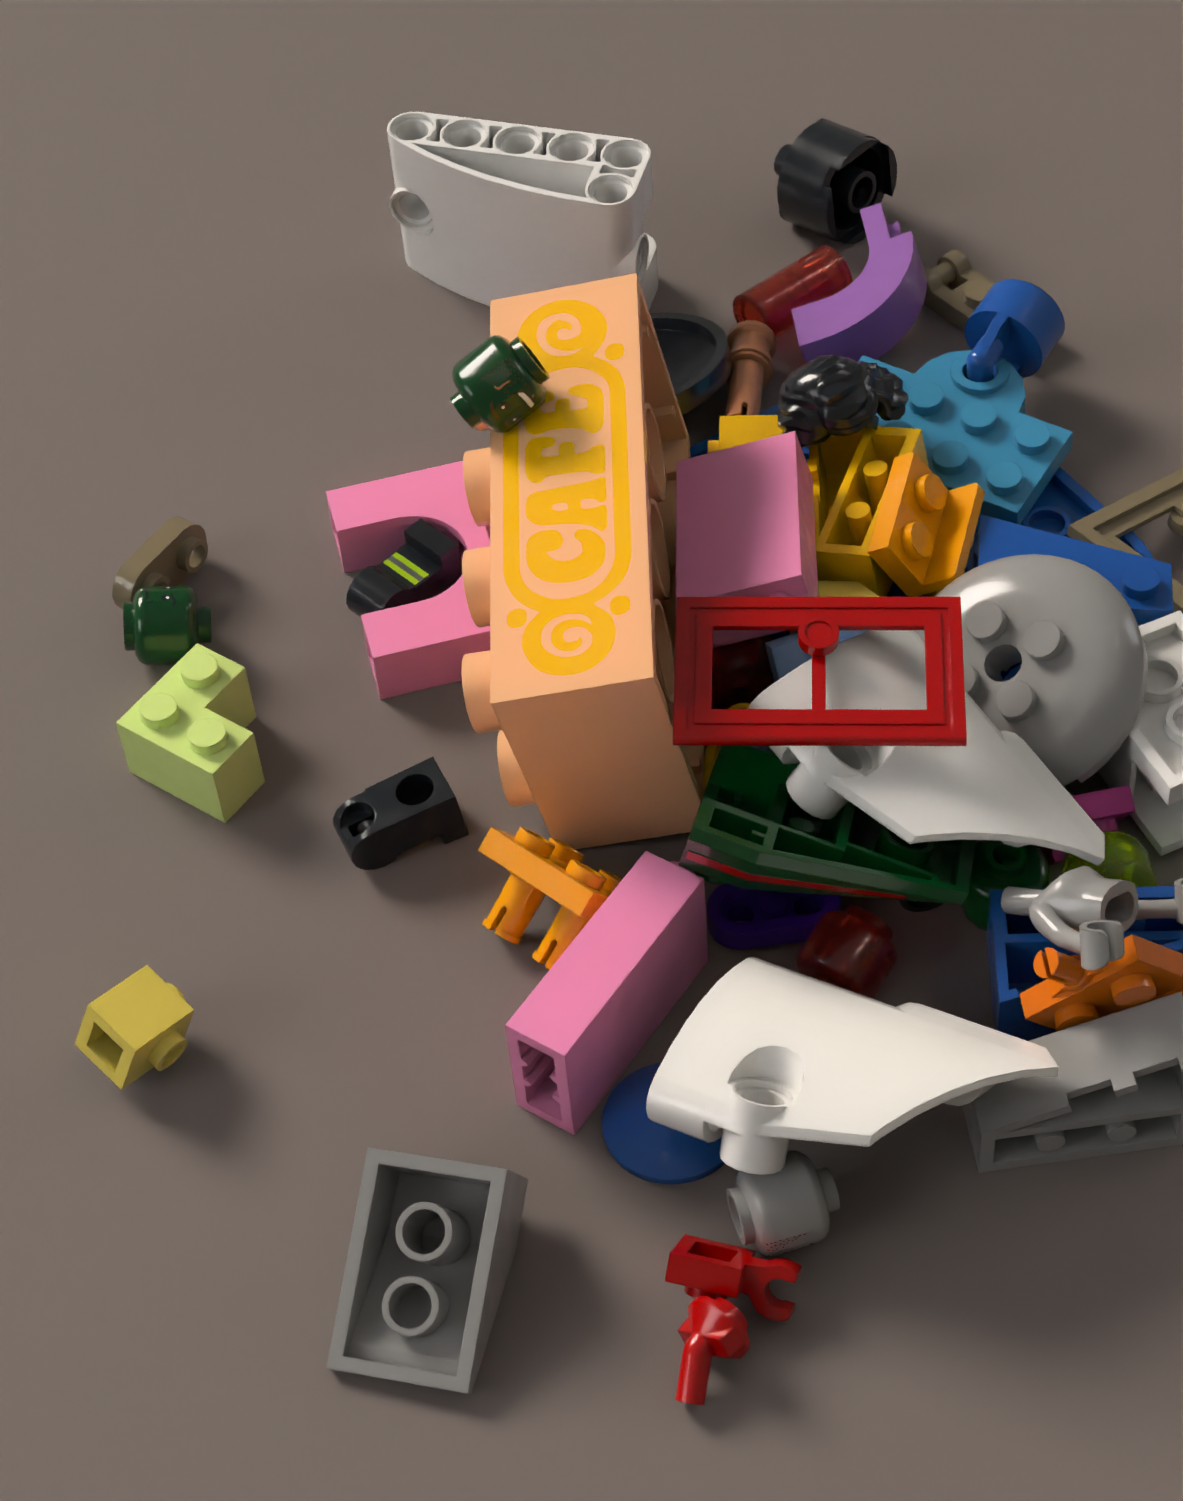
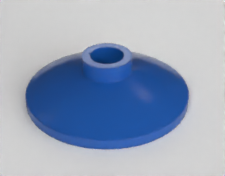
[602,1062,725,1185]

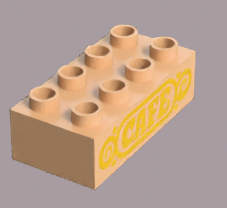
[461,273,706,849]

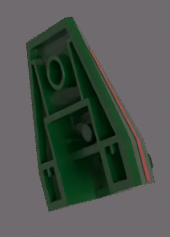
[679,746,976,904]

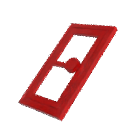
[673,597,967,746]

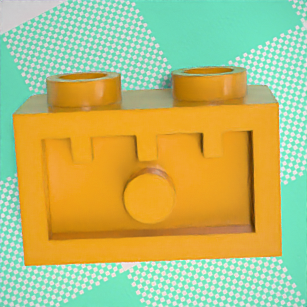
[867,452,985,597]

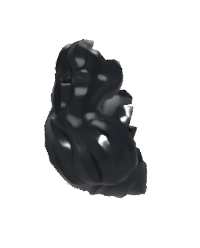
[777,354,908,447]

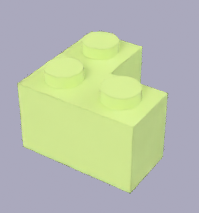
[116,643,265,823]

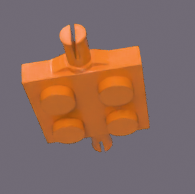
[1019,934,1183,1031]

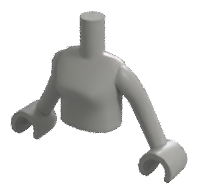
[1001,866,1183,970]

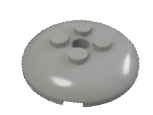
[914,554,1148,787]

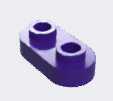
[707,883,840,950]

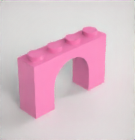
[326,461,490,700]

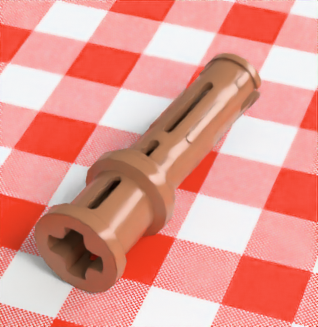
[724,320,776,416]

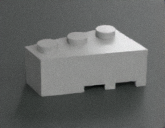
[962,992,1183,1173]

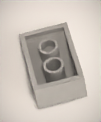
[326,1147,528,1394]

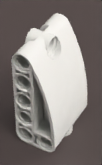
[387,112,658,310]

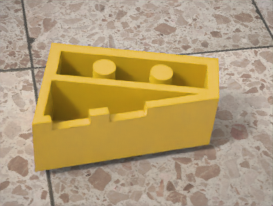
[807,426,929,597]

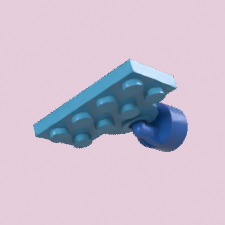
[807,279,1073,524]

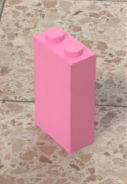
[676,431,818,648]
[505,851,709,1136]

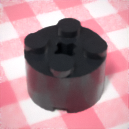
[774,118,897,244]

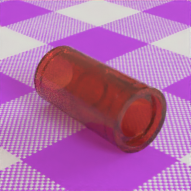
[733,245,853,337]

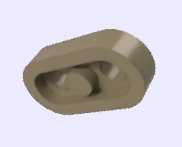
[112,516,208,609]

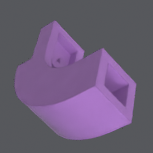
[791,203,927,362]

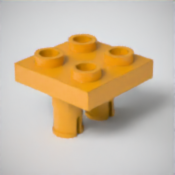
[478,826,622,970]

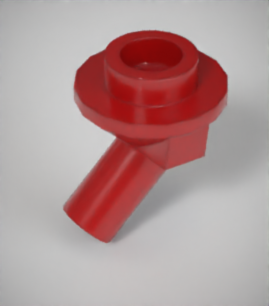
[675,1296,750,1405]

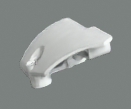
[748,630,1105,866]
[646,957,1059,1175]

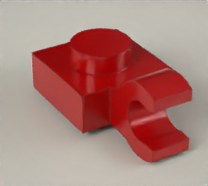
[665,1234,802,1321]

